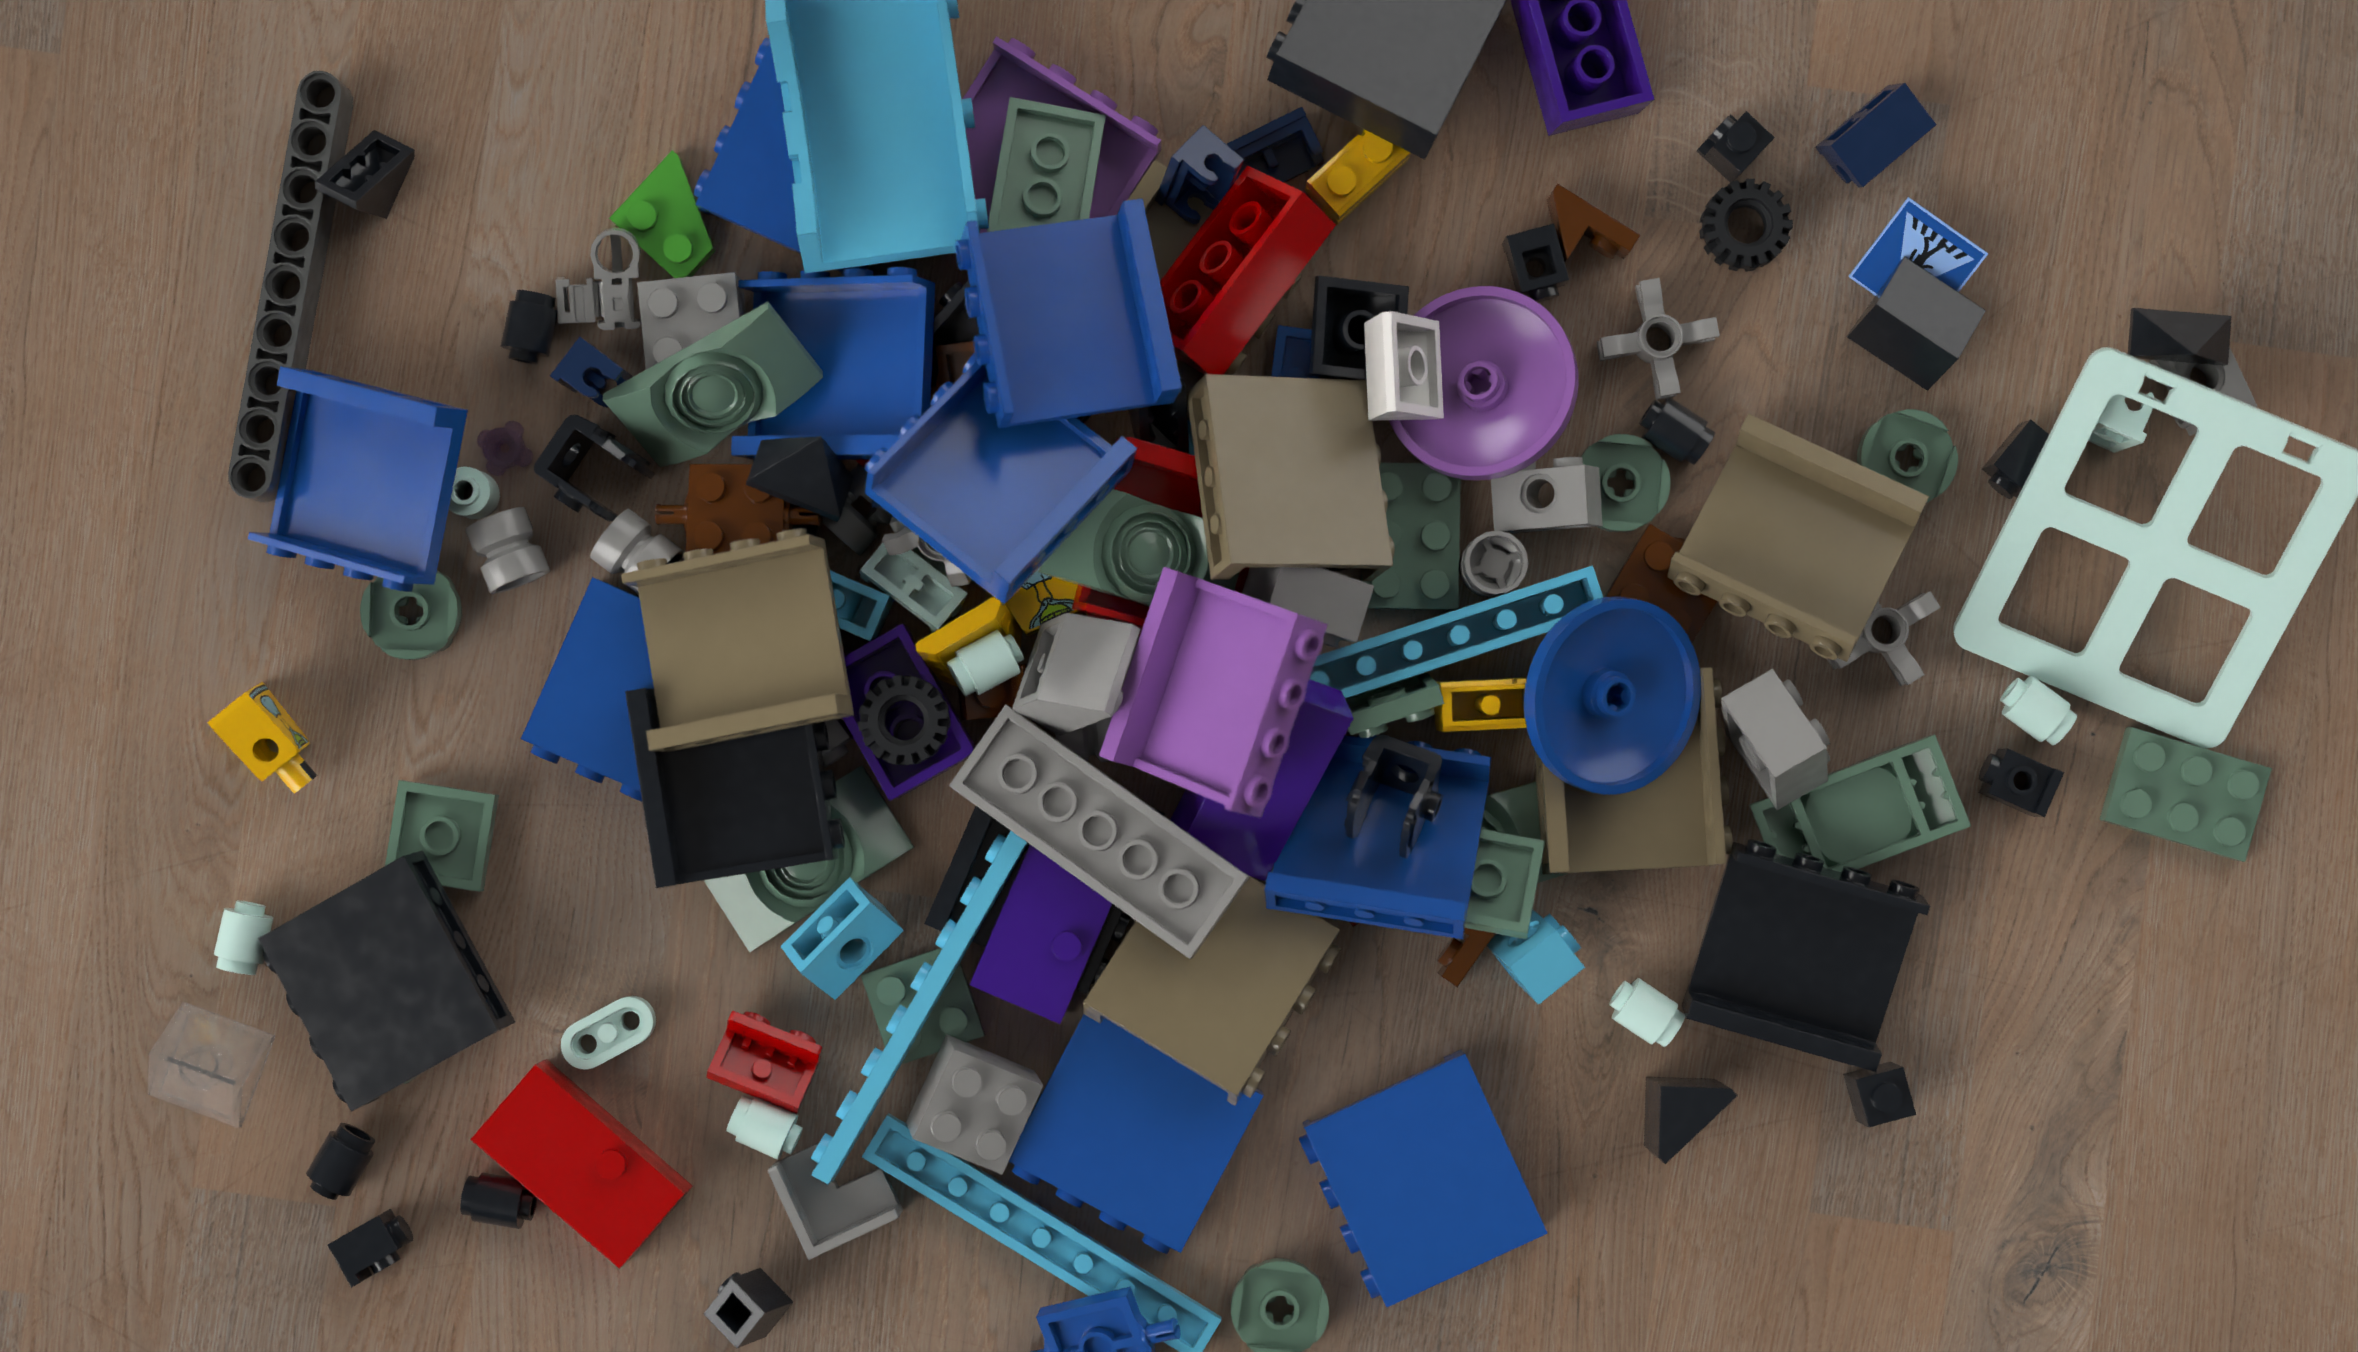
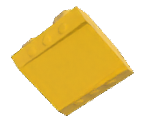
[914,596,1022,687]

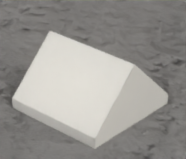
[1364,311,1444,421]

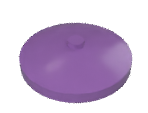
[1389,286,1579,481]

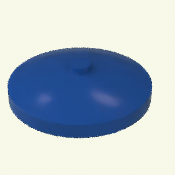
[1524,596,1701,795]

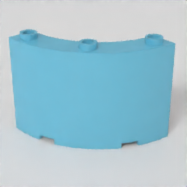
[765,0,989,273]

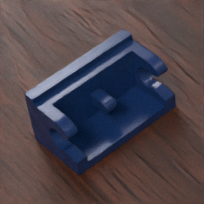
[1815,83,1936,188]
[1227,107,1324,183]
[1155,125,1244,224]
[550,337,634,408]

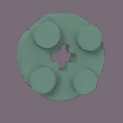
[1857,409,1958,503]
[1581,434,1671,533]
[360,570,462,660]
[1231,1258,1329,1352]

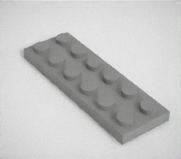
[949,705,1250,959]

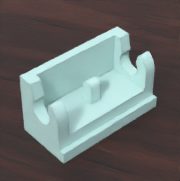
[2088,393,2154,453]
[859,543,968,633]

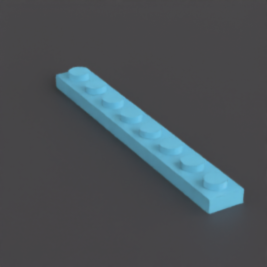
[811,831,1029,1185]
[862,1113,1222,1352]

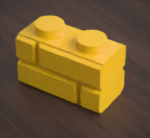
[1305,129,1411,225]
[1434,677,1527,732]

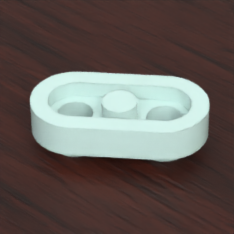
[561,996,656,1070]

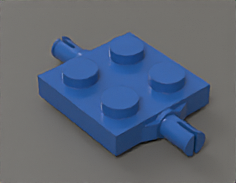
[1031,1287,1181,1352]

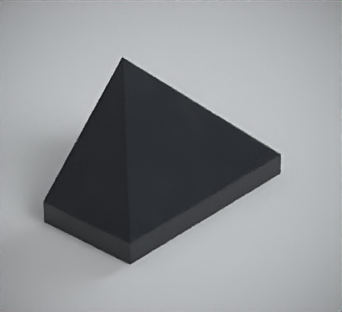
[315,130,415,219]
[2128,308,2232,366]
[1128,378,1189,454]
[745,436,853,522]

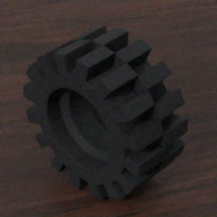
[1699,179,1793,272]
[858,675,951,765]

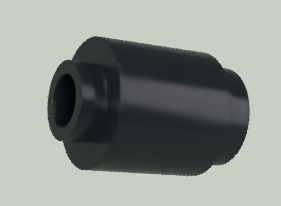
[501,290,558,364]
[1639,397,1715,465]
[306,1123,375,1200]
[460,1173,537,1229]

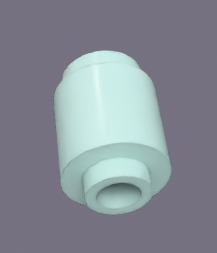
[449,467,500,519]
[947,630,1024,697]
[2000,676,2077,746]
[214,900,273,975]
[1609,978,1685,1047]
[726,1096,803,1160]

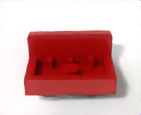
[706,1011,823,1114]

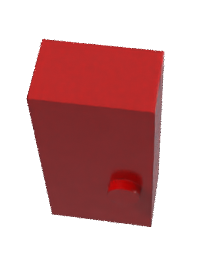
[1160,165,1336,375]
[470,1059,693,1269]

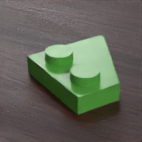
[609,150,716,278]

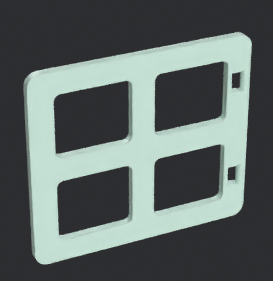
[1953,347,2358,748]

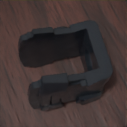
[534,415,655,522]
[1344,735,1443,859]

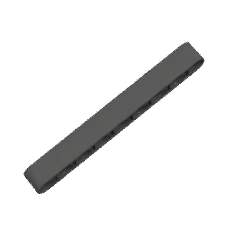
[228,71,353,502]

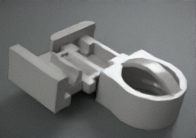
[555,227,641,330]

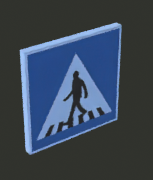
[1848,197,1988,296]

